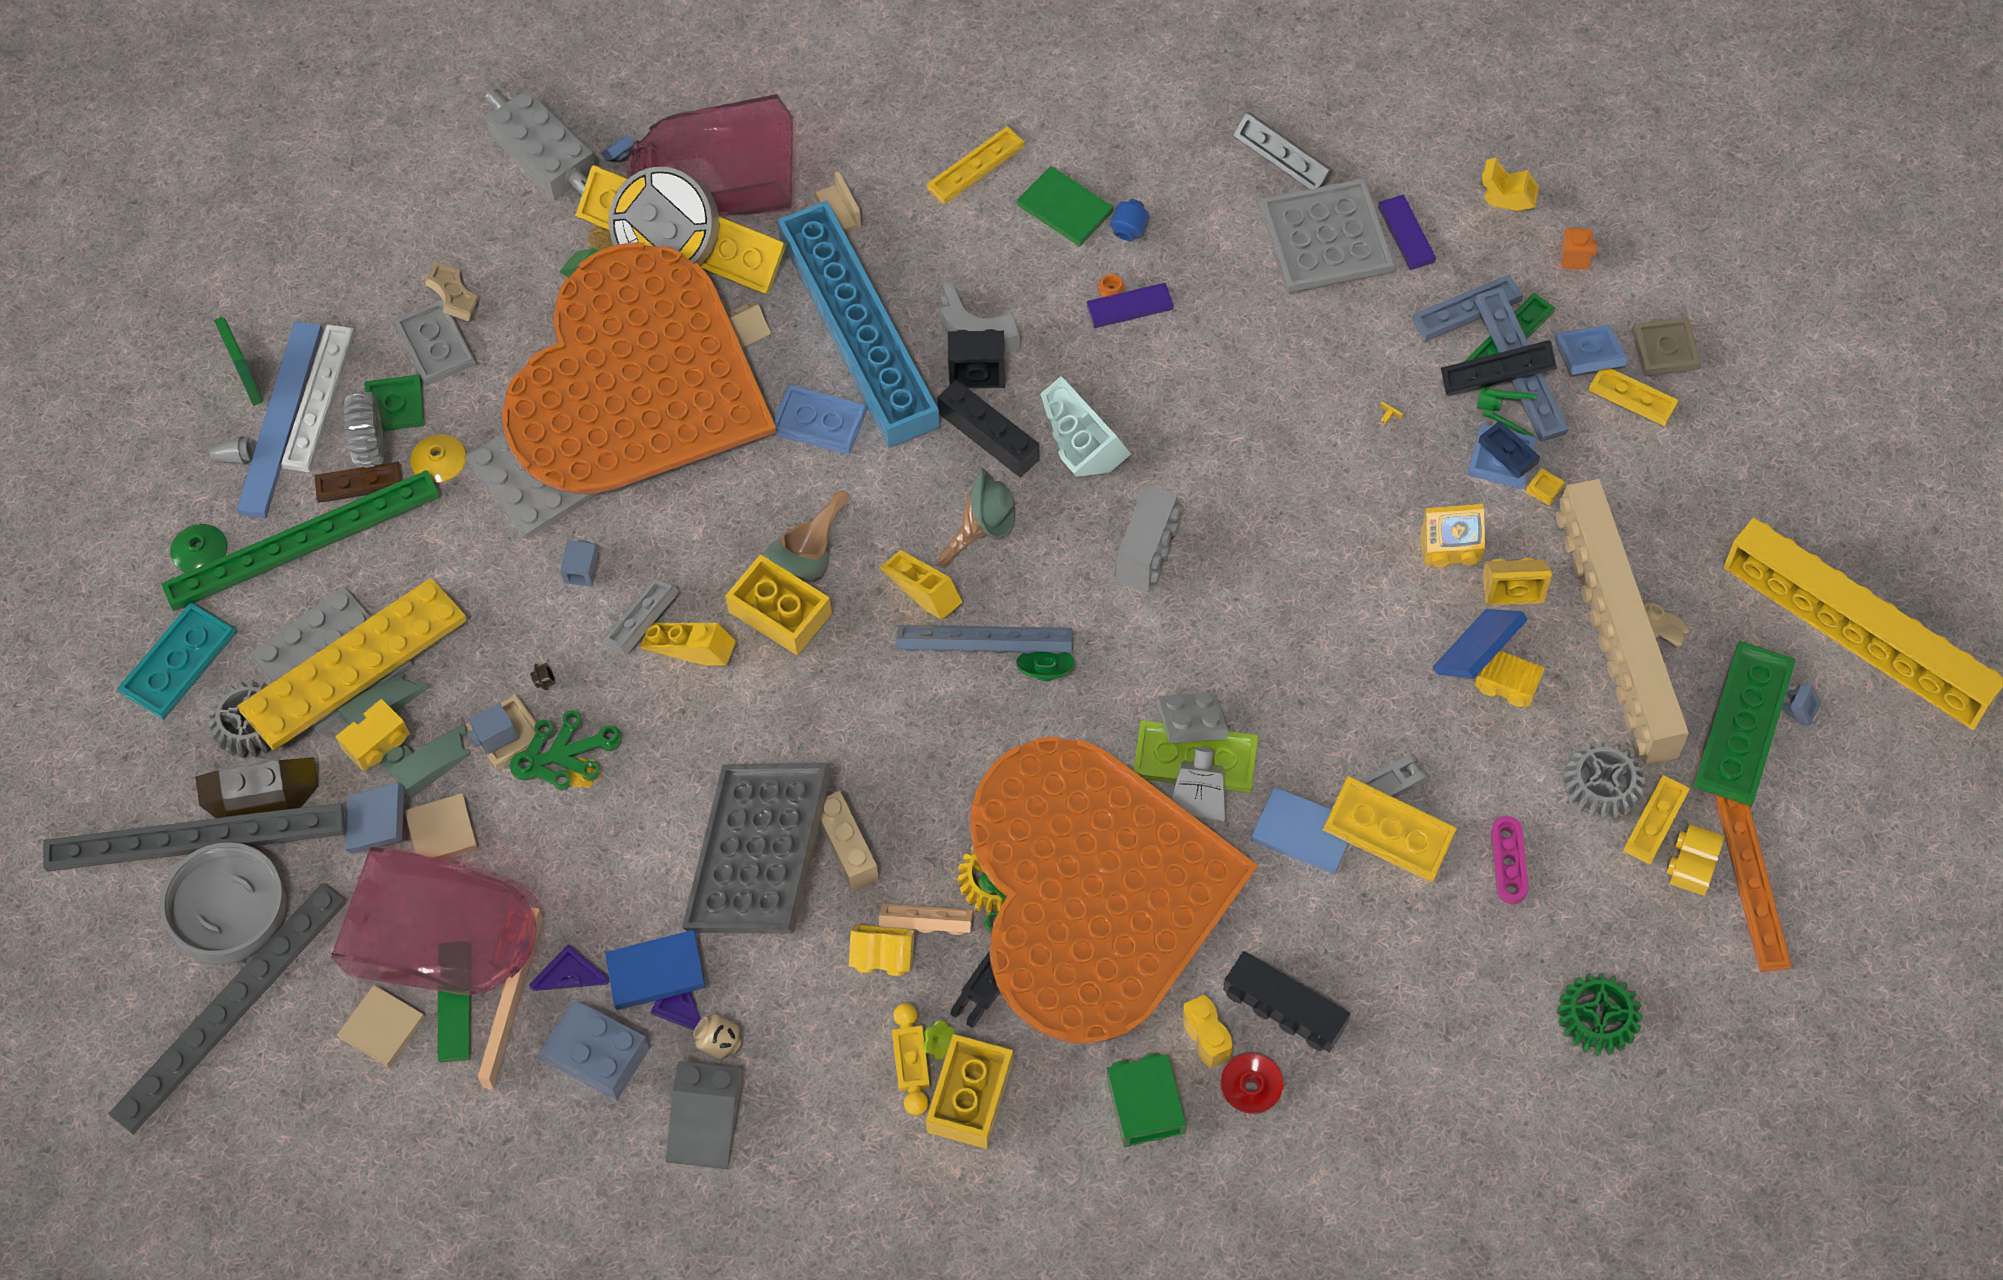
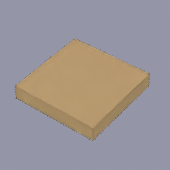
[466,694,547,771]
[405,793,478,867]
[337,985,425,1068]

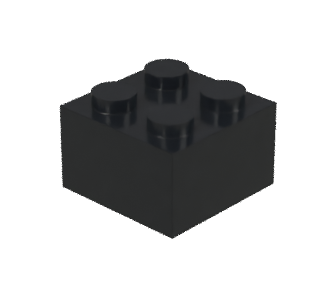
[948,329,1005,389]

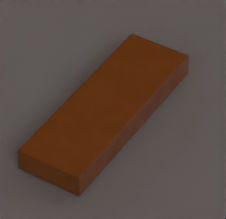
[315,462,402,503]

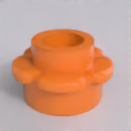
[1098,274,1125,297]

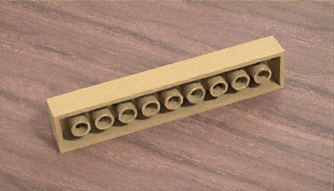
[1556,479,1689,765]

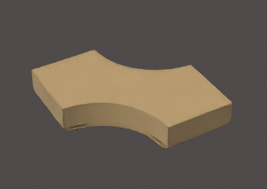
[425,261,478,321]

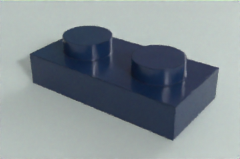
[1479,421,1540,479]

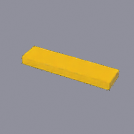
[927,126,1025,205]

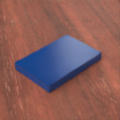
[1432,609,1528,678]
[605,930,706,1010]

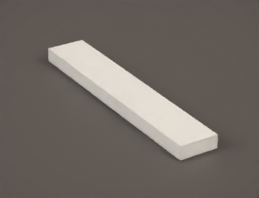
[281,325,355,472]

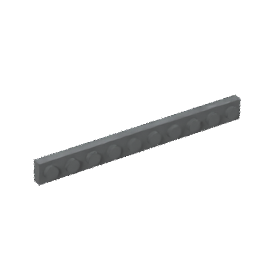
[43,803,345,872]
[108,883,346,1135]

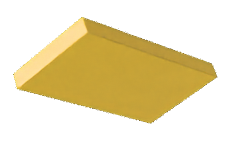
[1322,776,1457,882]

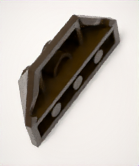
[195,757,319,818]

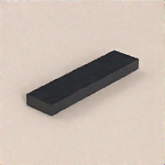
[1441,340,1557,396]

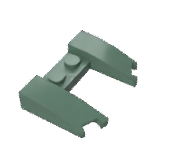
[338,673,471,799]

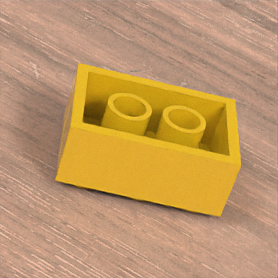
[725,554,832,656]
[926,1034,1014,1149]

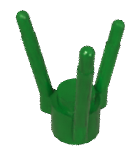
[1477,387,1537,437]

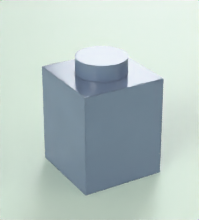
[560,540,599,587]
[468,703,518,755]

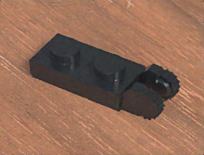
[950,950,1000,1028]

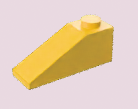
[880,550,963,620]

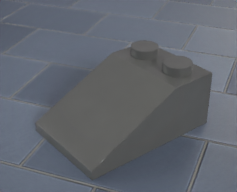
[666,1061,743,1170]

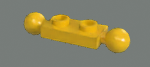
[892,1003,930,1116]

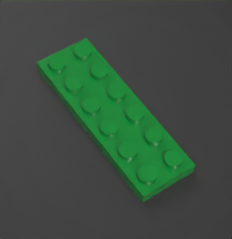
[1693,640,1796,807]

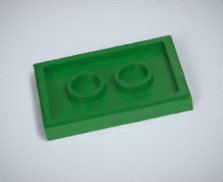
[1017,166,1114,247]
[214,316,263,406]

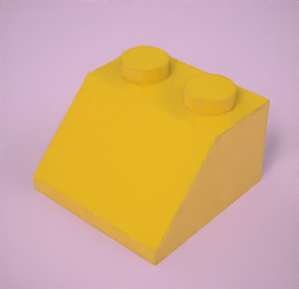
[1483,558,1552,605]

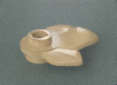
[1644,603,1689,648]

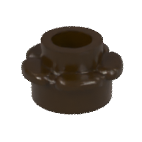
[530,663,556,690]

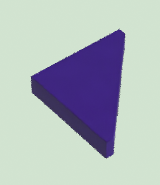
[529,945,610,991]
[651,992,701,1030]

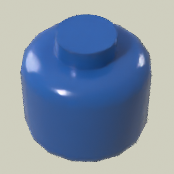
[1110,199,1150,242]

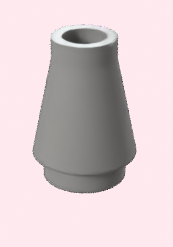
[210,436,255,464]

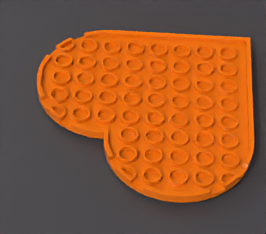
[502,242,776,494]
[969,737,1258,1044]

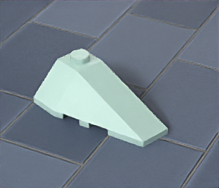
[1040,376,1131,477]

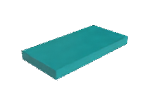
[117,602,237,720]

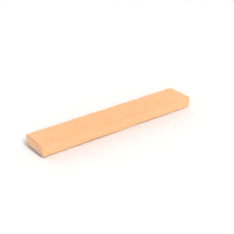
[478,907,543,1090]

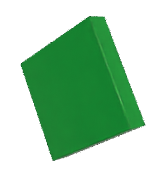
[364,374,425,431]

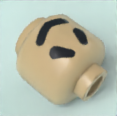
[693,1014,741,1060]

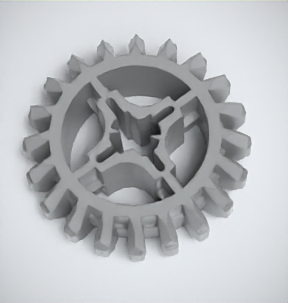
[344,391,385,468]
[208,680,268,758]
[1563,741,1646,820]

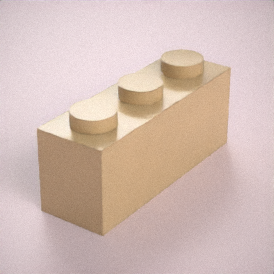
[819,791,879,891]

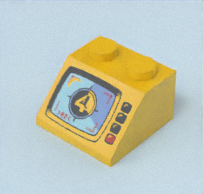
[1420,504,1485,568]

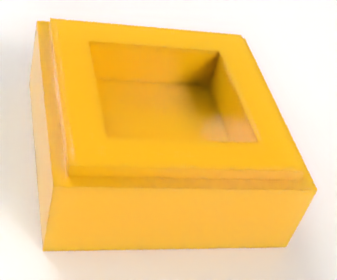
[1525,468,1566,506]

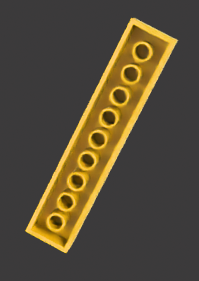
[1723,517,2003,731]

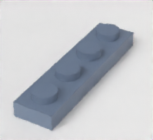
[1412,274,1523,341]

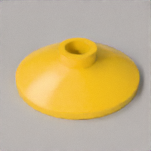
[410,434,466,483]

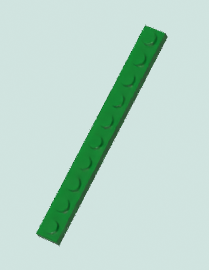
[161,470,440,611]

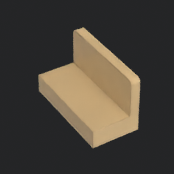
[815,171,862,234]
[727,301,771,348]

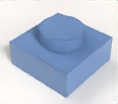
[600,135,634,161]

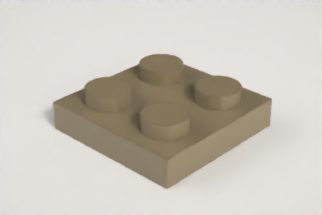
[1632,317,1701,376]

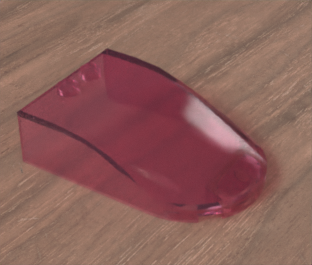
[627,94,793,215]
[331,847,537,995]

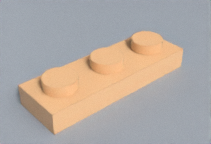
[879,904,973,935]

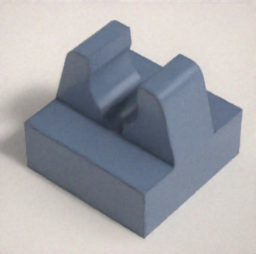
[1782,684,1821,726]

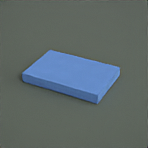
[773,384,868,455]
[1251,787,1348,874]

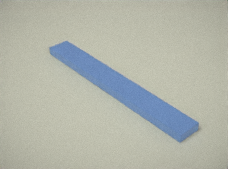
[237,322,323,518]

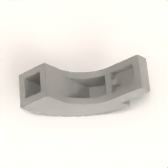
[939,281,1020,353]

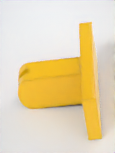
[1380,401,1403,424]

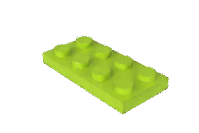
[1133,720,1258,793]

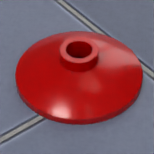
[1220,1053,1284,1114]

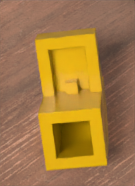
[1482,158,1540,211]

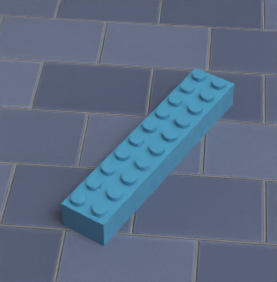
[777,201,940,448]

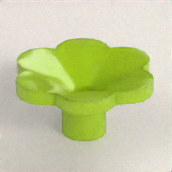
[924,1020,955,1060]

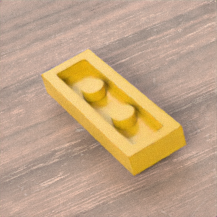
[1589,368,1679,427]
[1623,775,1690,865]

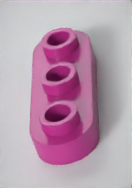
[1491,816,1529,904]

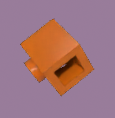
[1561,227,1598,270]

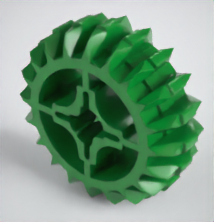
[1557,972,1643,1056]

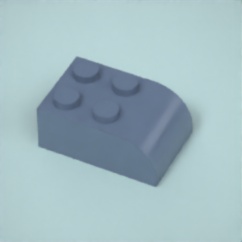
[537,1002,650,1101]

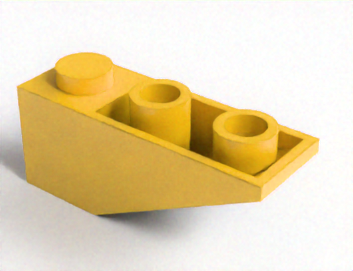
[640,623,736,666]

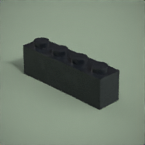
[937,379,1040,478]
[1223,950,1351,1053]

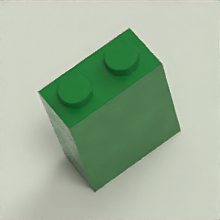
[1107,1053,1186,1147]

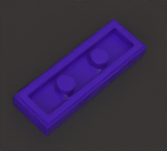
[1378,194,1436,270]
[1087,282,1173,328]

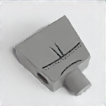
[1171,747,1226,821]

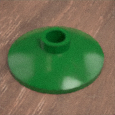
[170,524,227,573]
[1016,651,1075,681]

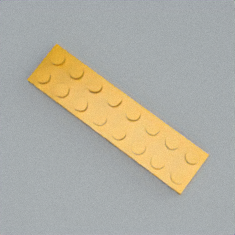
[575,165,787,294]
[238,578,467,751]

